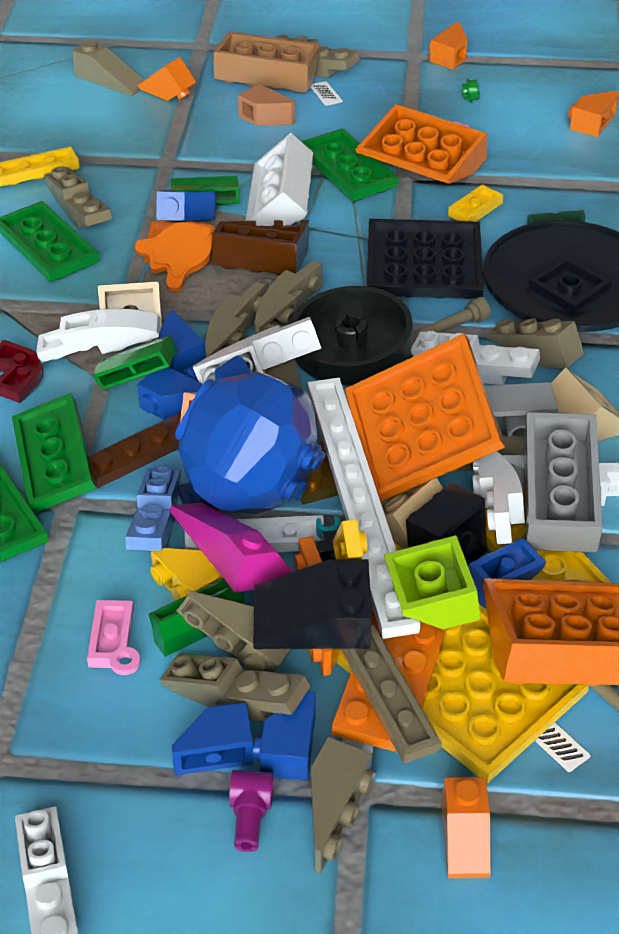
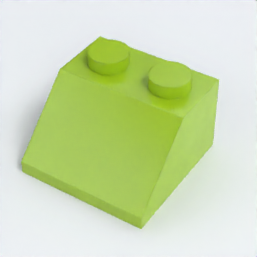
[384,536,481,629]

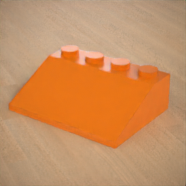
[356,104,487,184]
[483,578,619,686]

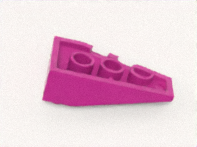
[170,502,293,592]

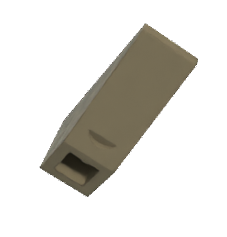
[486,318,584,369]
[177,591,291,672]
[311,737,376,874]

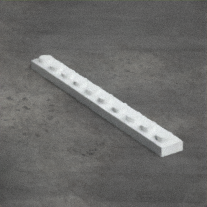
[308,378,420,639]

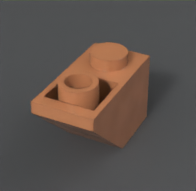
[238,84,295,126]

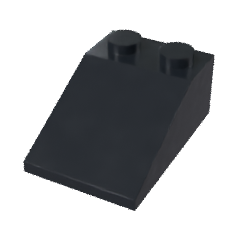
[253,559,372,649]

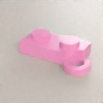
[87,600,141,675]

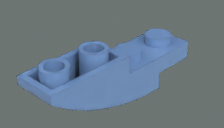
[125,465,181,551]

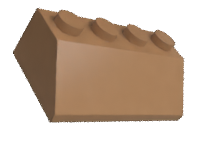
[214,31,321,93]

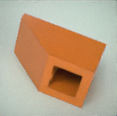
[429,22,468,70]

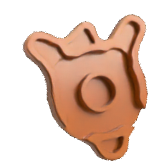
[134,222,215,292]

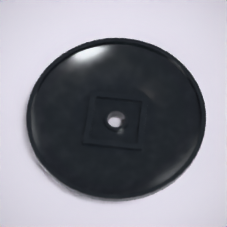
[484,220,619,332]

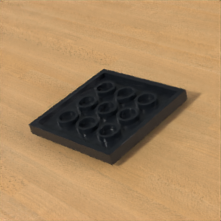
[367,219,484,299]

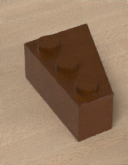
[212,220,309,275]

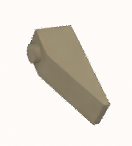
[72,40,144,96]

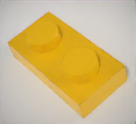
[448,185,504,222]
[332,519,367,559]

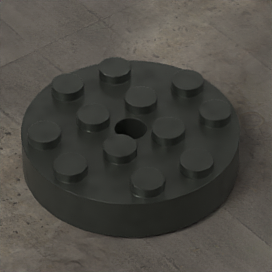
[291,286,413,386]

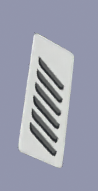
[311,81,343,106]
[535,723,590,772]

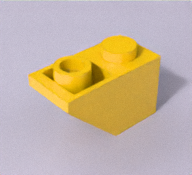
[150,548,223,601]

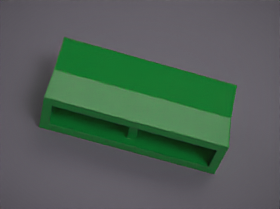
[171,176,239,204]
[93,335,178,390]
[148,578,244,657]

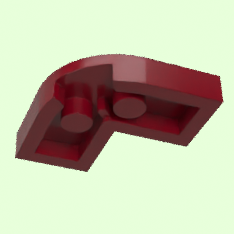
[0,339,43,403]

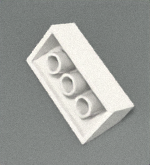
[245,133,313,226]

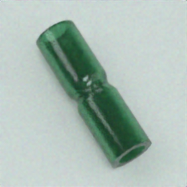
[527,210,585,225]

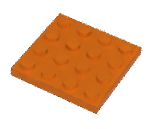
[345,333,505,502]

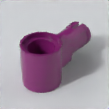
[229,770,273,852]

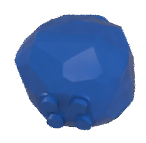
[175,372,326,514]

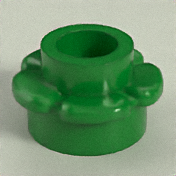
[462,78,480,103]

